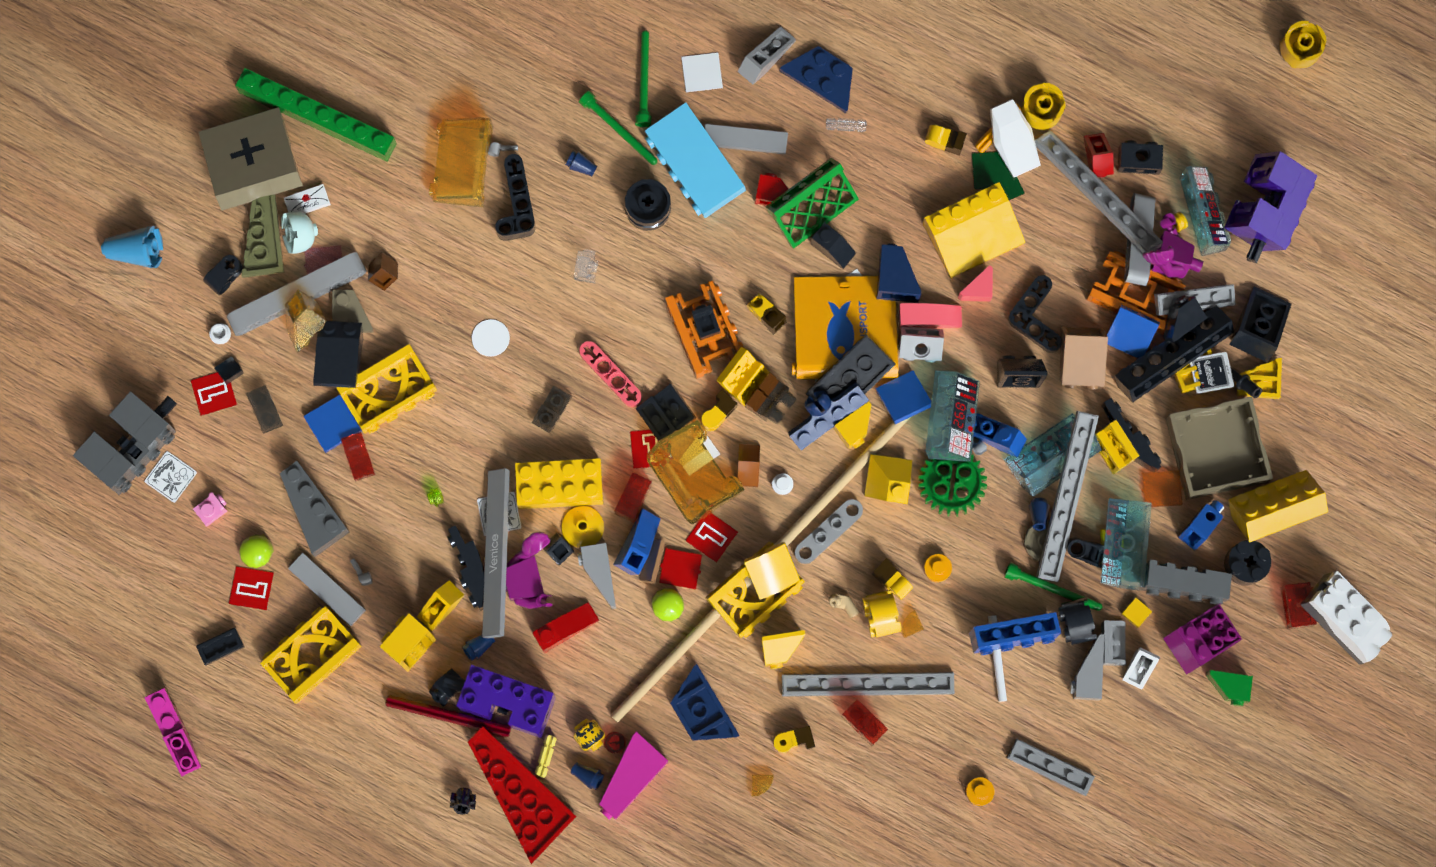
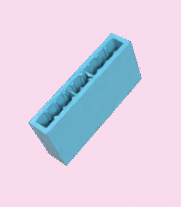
[645,103,746,218]

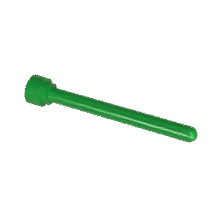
[635,30,652,127]
[578,90,658,165]
[1004,562,1103,611]

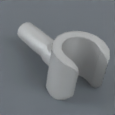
[488,142,518,157]
[971,440,987,455]
[350,559,373,586]

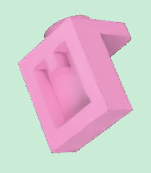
[193,492,227,526]

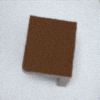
[368,252,398,291]

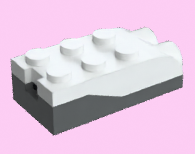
[1300,571,1392,665]

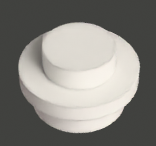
[209,323,231,344]
[772,474,793,495]

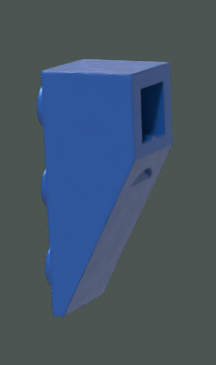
[964,409,1027,457]
[613,509,660,575]

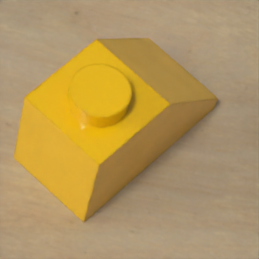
[834,402,871,450]
[417,580,465,631]

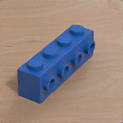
[969,612,1061,655]

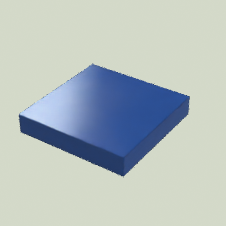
[1107,305,1160,358]
[876,371,933,424]
[303,395,362,453]

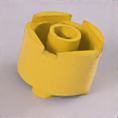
[1280,21,1327,68]
[1021,83,1066,131]
[862,590,901,638]

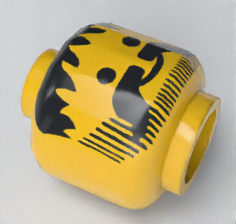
[573,719,605,752]

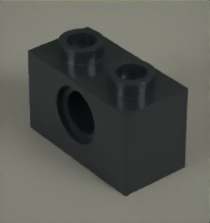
[1118,140,1163,175]

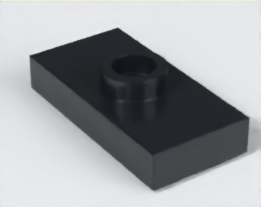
[196,627,245,666]

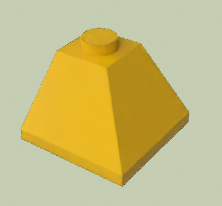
[864,454,913,504]
[761,630,805,669]

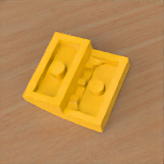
[717,347,769,406]
[1092,420,1139,474]
[744,542,800,599]

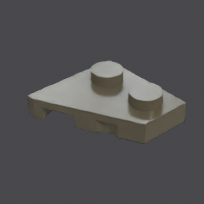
[332,290,373,333]

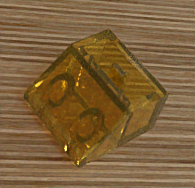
[285,289,326,352]

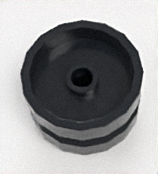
[625,179,671,231]

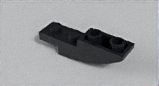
[1101,398,1162,473]
[447,525,485,611]

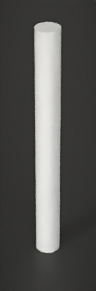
[988,616,1007,702]

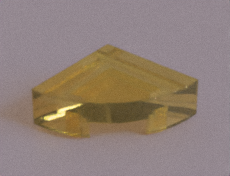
[902,610,924,639]
[752,775,774,797]

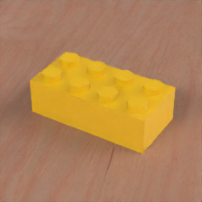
[515,458,603,509]
[1228,469,1328,542]
[380,614,436,672]

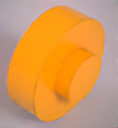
[924,554,952,583]
[966,777,995,806]

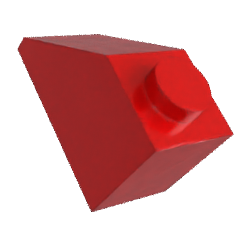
[1084,133,1114,178]
[755,173,793,210]

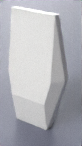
[990,99,1040,177]

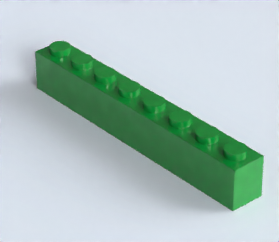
[235,68,397,162]

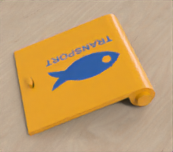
[792,276,898,379]

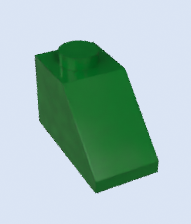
[1206,670,1253,707]

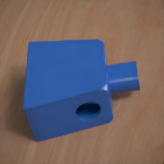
[1178,500,1224,551]

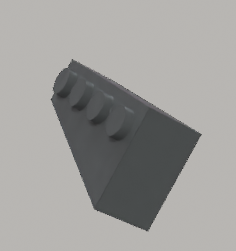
[280,461,349,557]
[1141,559,1232,605]

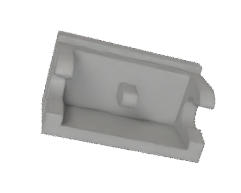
[1101,620,1126,666]

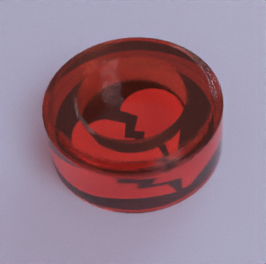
[604,732,626,754]

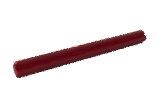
[386,695,511,737]

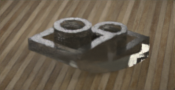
[246,385,283,434]
[532,386,573,433]

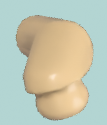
[829,594,859,618]

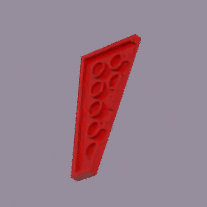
[468,726,577,864]

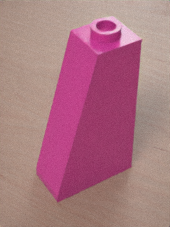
[599,732,668,820]

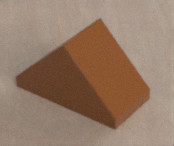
[737,444,760,487]

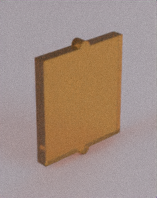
[1141,470,1183,508]

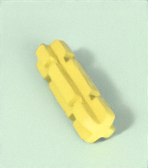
[535,735,556,777]

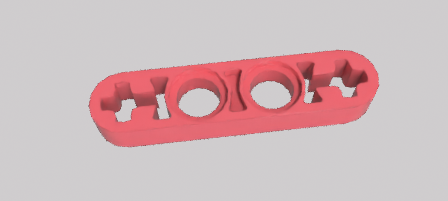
[579,341,641,407]

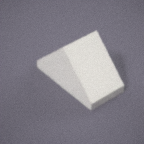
[1123,647,1160,689]

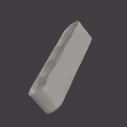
[1124,193,1155,286]

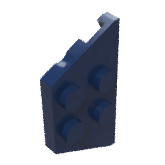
[780,46,853,113]
[670,664,740,741]

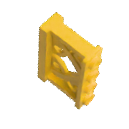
[336,344,437,434]
[705,542,805,638]
[260,606,362,704]

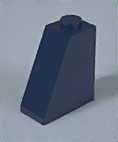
[877,243,921,303]

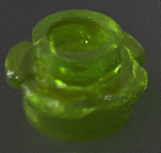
[427,487,444,507]

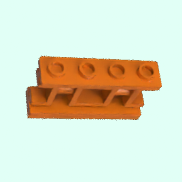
[1087,251,1186,335]
[665,280,744,379]

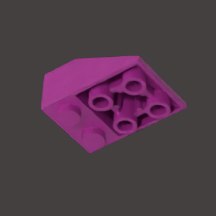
[1163,604,1243,675]

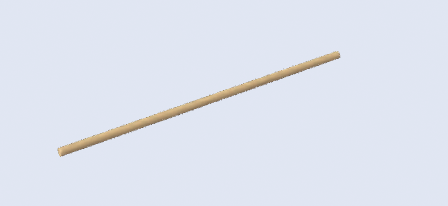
[610,417,911,722]

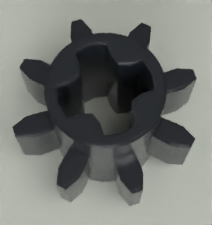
[450,787,476,815]

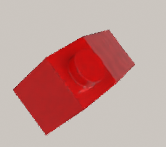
[532,602,600,653]

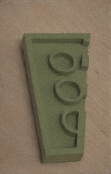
[241,195,284,278]

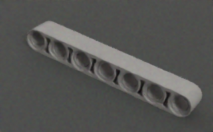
[227,252,367,336]

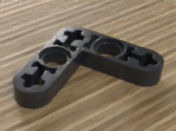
[1008,275,1062,353]

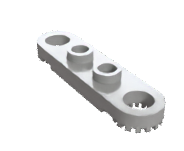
[795,499,863,564]

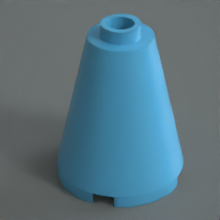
[101,226,163,268]

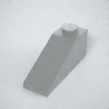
[737,27,796,84]
[577,543,616,609]
[1070,634,1104,701]

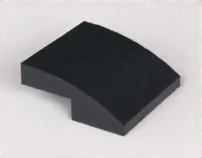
[635,384,696,443]

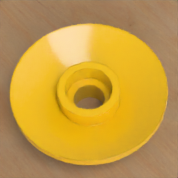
[562,506,604,548]

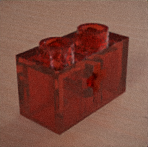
[614,472,652,523]
[1281,582,1317,630]
[841,699,888,746]

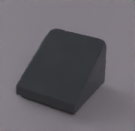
[214,356,244,385]
[543,533,574,566]

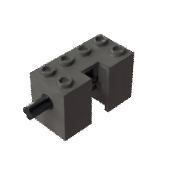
[73,391,177,495]

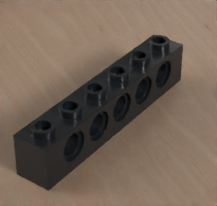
[1114,305,1234,403]

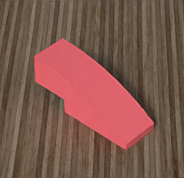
[899,303,962,329]

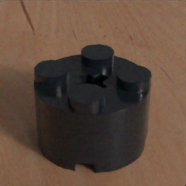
[1224,540,1271,586]
[1058,597,1097,645]

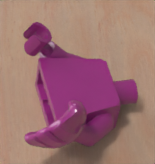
[1142,213,1204,278]
[506,532,552,609]

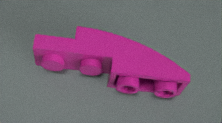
[144,687,202,777]

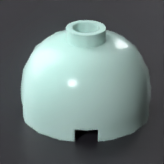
[281,212,318,254]

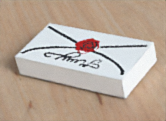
[284,184,331,214]

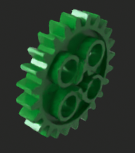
[918,448,987,517]

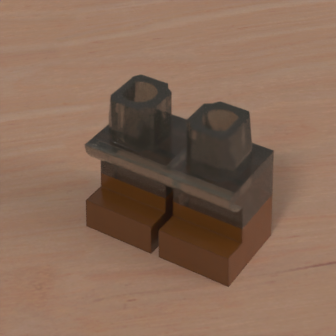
[745,372,796,424]

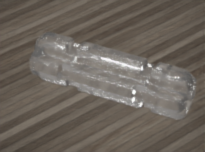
[826,118,867,132]

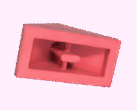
[958,265,993,302]

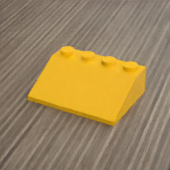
[923,182,1025,278]

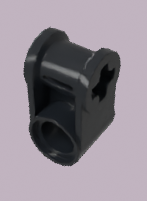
[203,255,243,295]
[1066,537,1109,568]

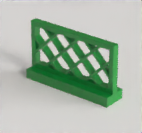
[765,158,859,249]

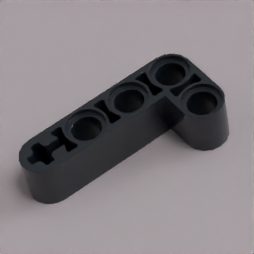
[495,154,536,241]

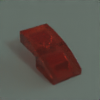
[341,432,375,482]

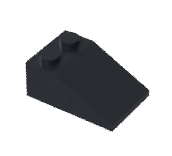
[1229,286,1292,363]
[313,320,364,388]
[997,355,1047,388]

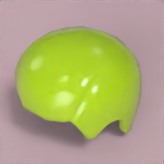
[239,534,274,568]
[651,588,684,621]

